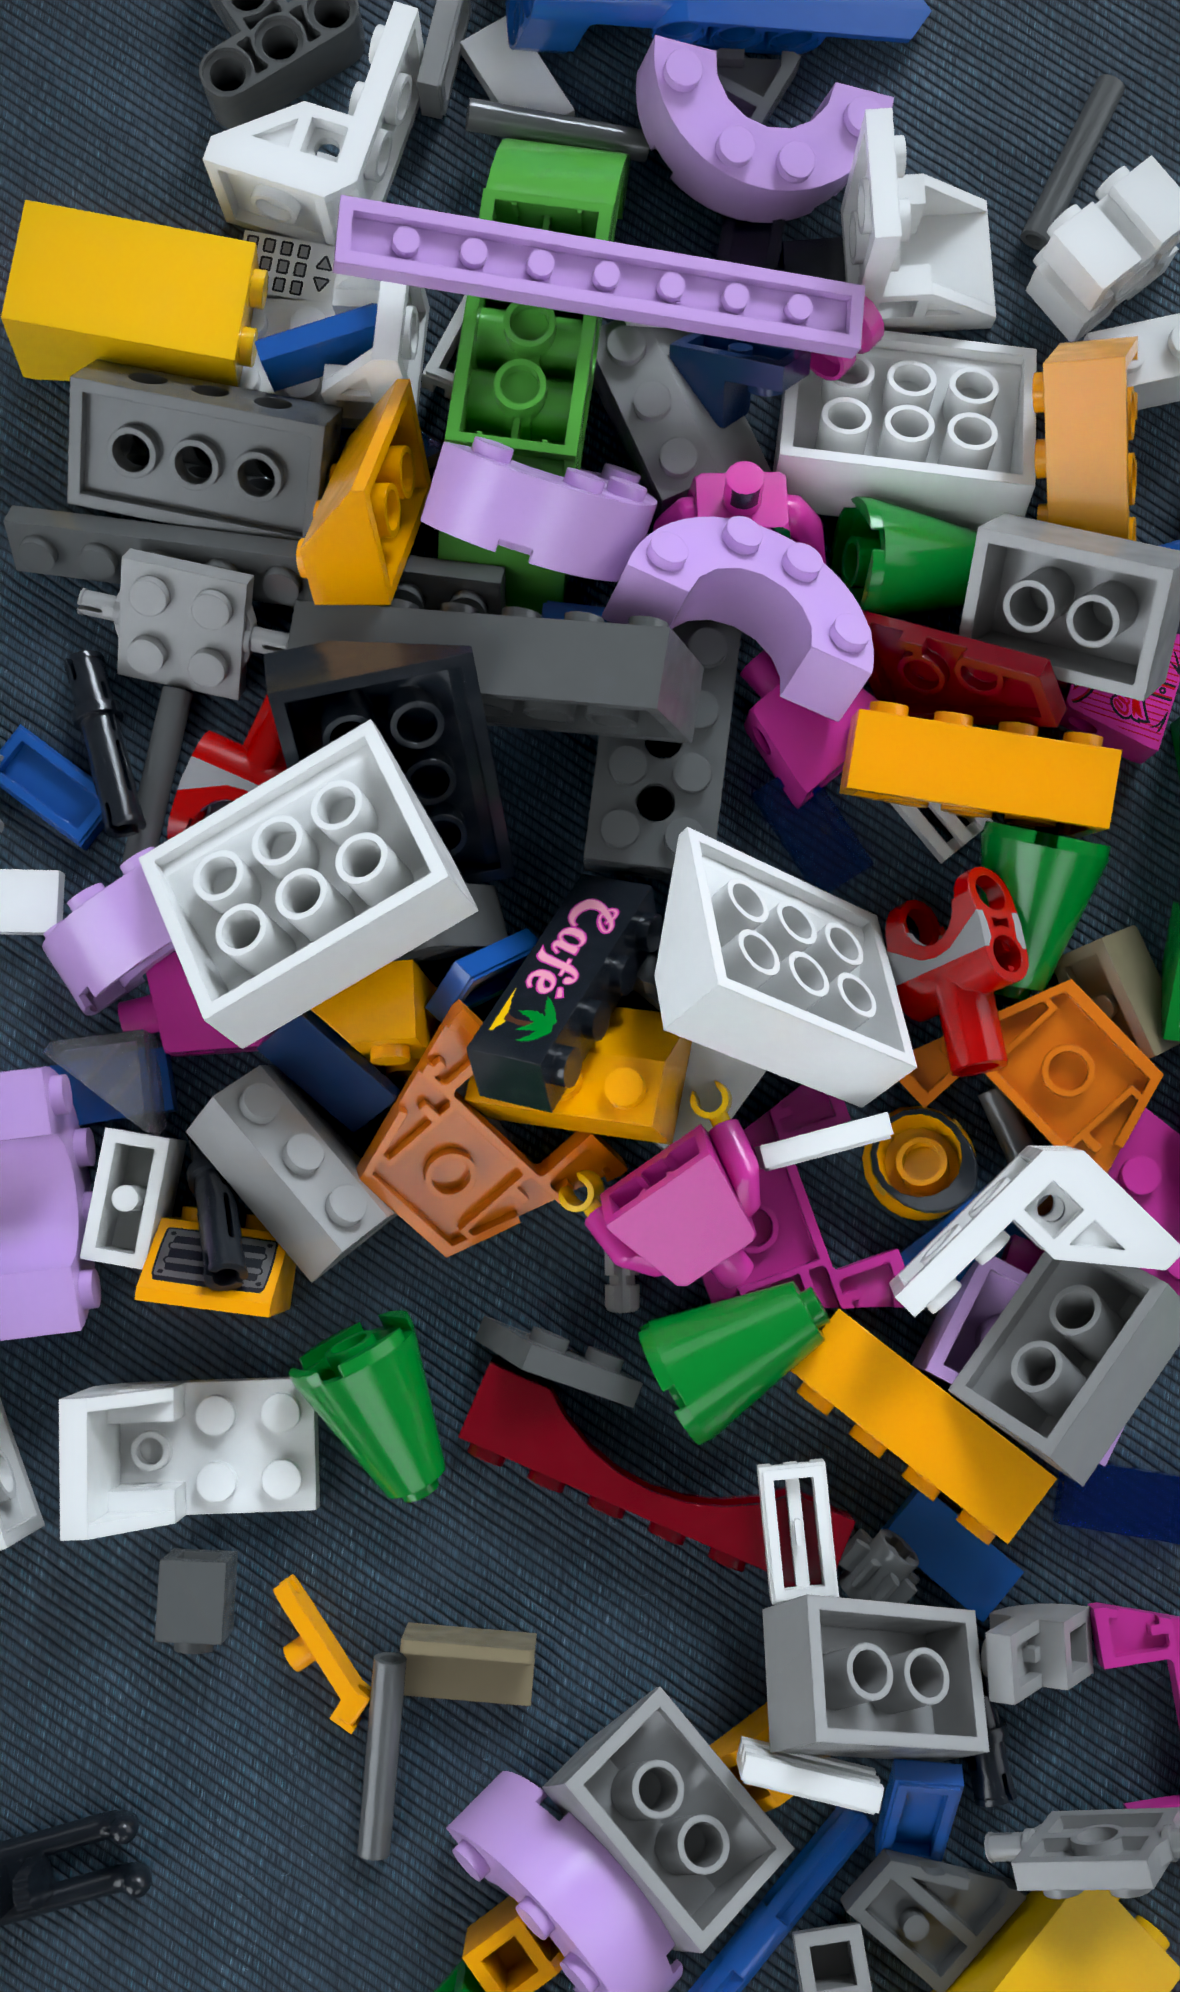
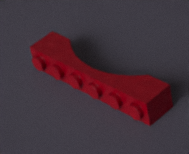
[458,1358,855,1588]

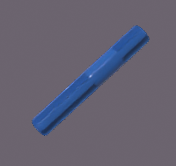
[688,1806,873,1992]

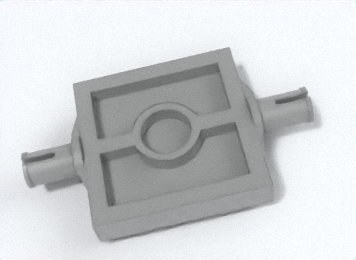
[77,548,290,700]
[984,1807,1180,1899]

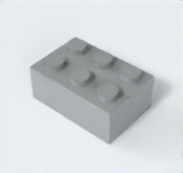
[959,513,1180,701]
[762,1594,990,1762]

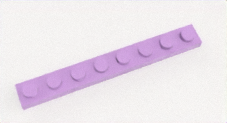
[333,195,865,359]

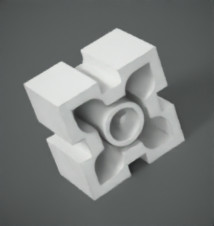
[1025,155,1180,342]

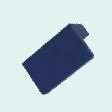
[257,1010,400,1133]

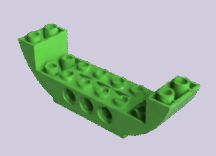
[438,138,631,617]

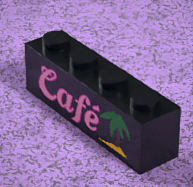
[466,873,663,1113]

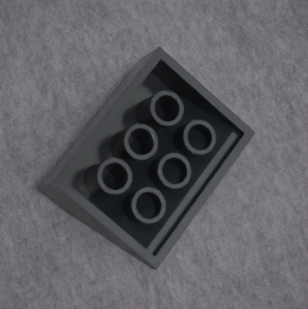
[264,641,516,884]

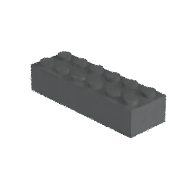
[287,598,704,744]

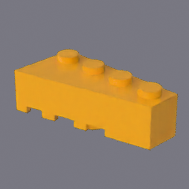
[1032,336,1138,541]
[839,701,1122,838]

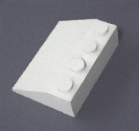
[773,330,1037,531]
[138,719,479,1049]
[654,827,917,1108]

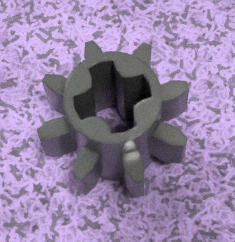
[839,1528,920,1604]

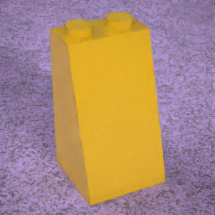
[1,200,269,387]
[931,1890,1180,1992]

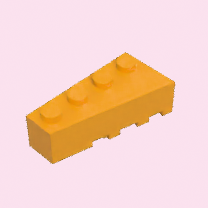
[791,1308,1057,1546]

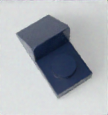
[669,332,811,429]

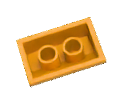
[296,379,431,605]
[464,1007,692,1145]

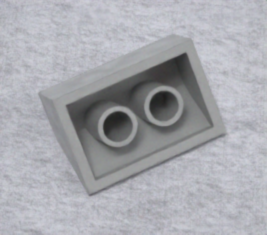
[593,320,771,519]
[186,1065,398,1283]
[948,1251,1180,1486]
[542,1686,795,1953]

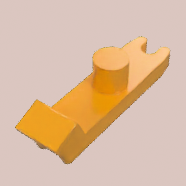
[273,1574,371,1734]

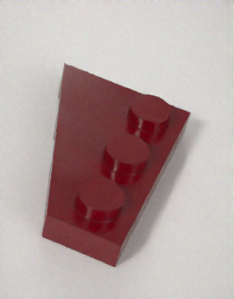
[862,610,1067,727]

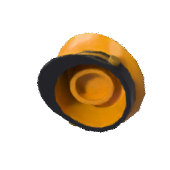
[862,1106,978,1221]

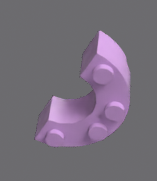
[636,35,894,223]
[420,436,657,582]
[601,516,874,722]
[42,847,175,1015]
[0,1066,101,1341]
[446,1771,683,1992]

